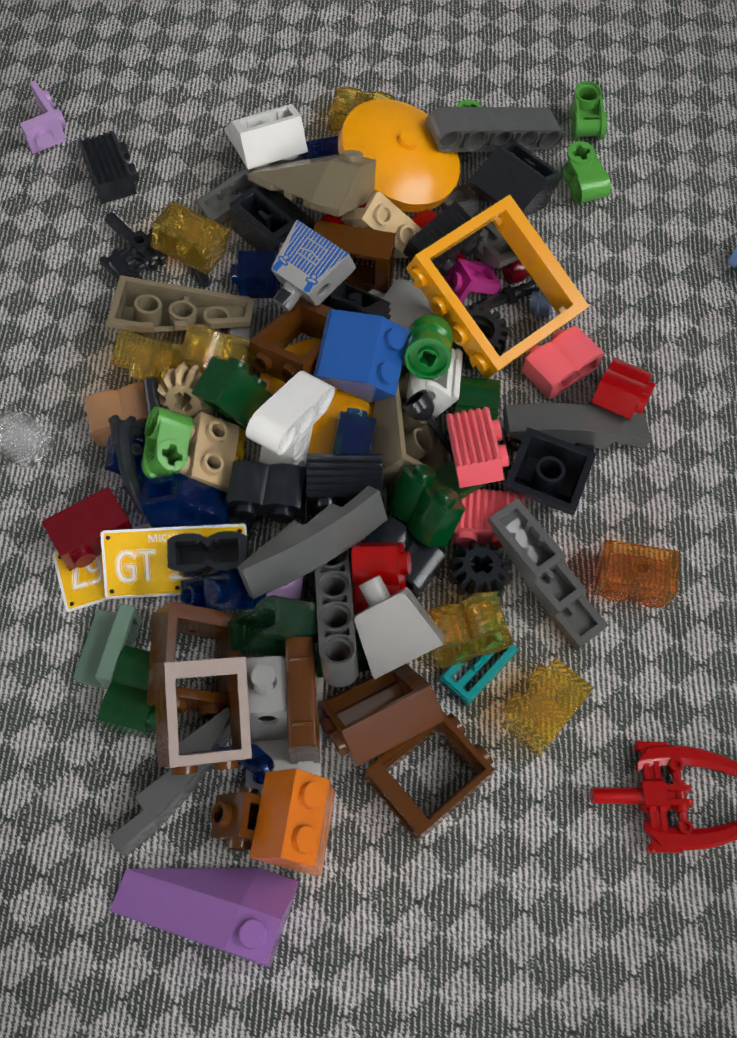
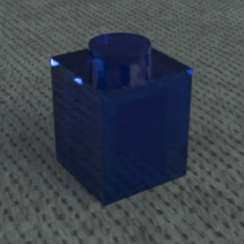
[231,251,280,298]
[329,408,376,454]

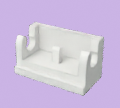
[406,348,463,417]

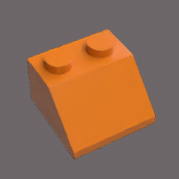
[249,768,335,876]

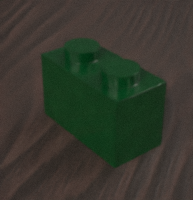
[191,356,273,431]

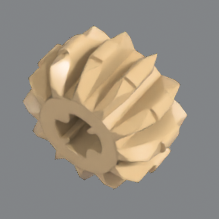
[157,362,212,420]

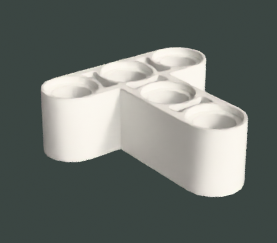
[246,371,335,467]

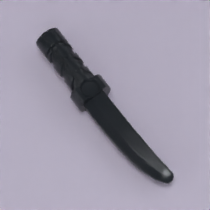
[469,280,540,311]

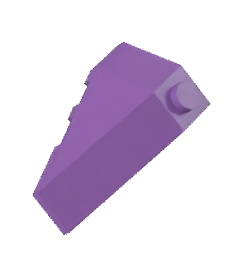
[110,868,299,968]

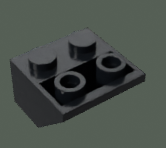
[467,140,563,216]
[229,187,315,264]

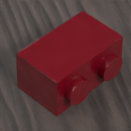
[41,486,133,571]

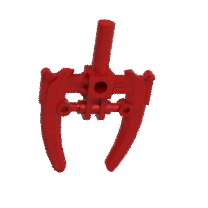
[590,740,737,854]

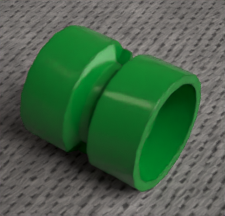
[404,315,453,379]

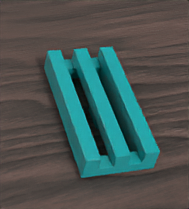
[438,624,519,707]

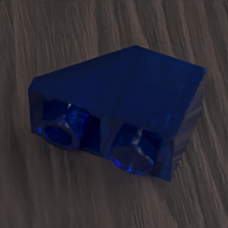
[139,473,229,528]
[180,570,267,614]

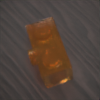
[594,539,680,608]

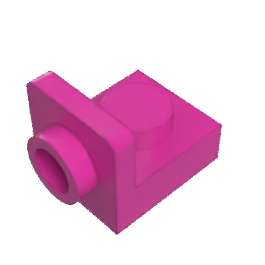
[445,259,502,303]

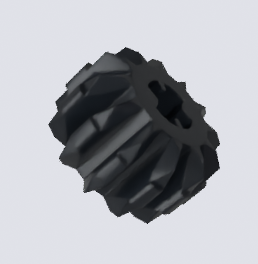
[449,539,512,604]

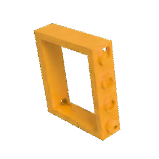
[406,194,589,379]

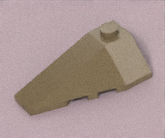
[248,150,376,217]
[106,275,255,334]
[368,353,448,487]

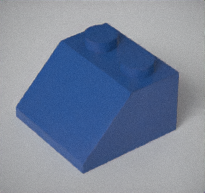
[313,309,409,403]

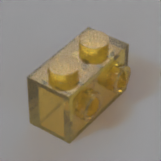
[150,201,230,275]
[111,329,184,382]
[501,657,594,757]

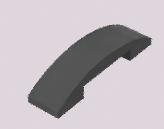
[440,184,519,268]

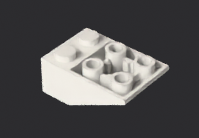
[224,104,308,170]

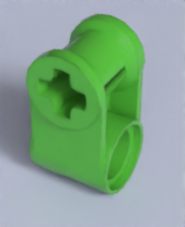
[569,81,607,140]
[561,141,611,204]
[141,406,193,482]

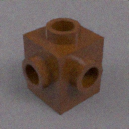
[210,787,261,851]

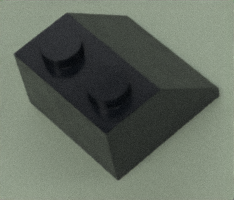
[503,427,596,516]

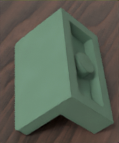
[73,604,142,689]

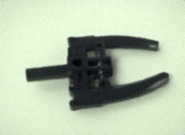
[100,212,210,287]
[108,377,198,517]

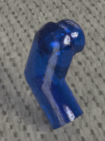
[219,744,275,785]

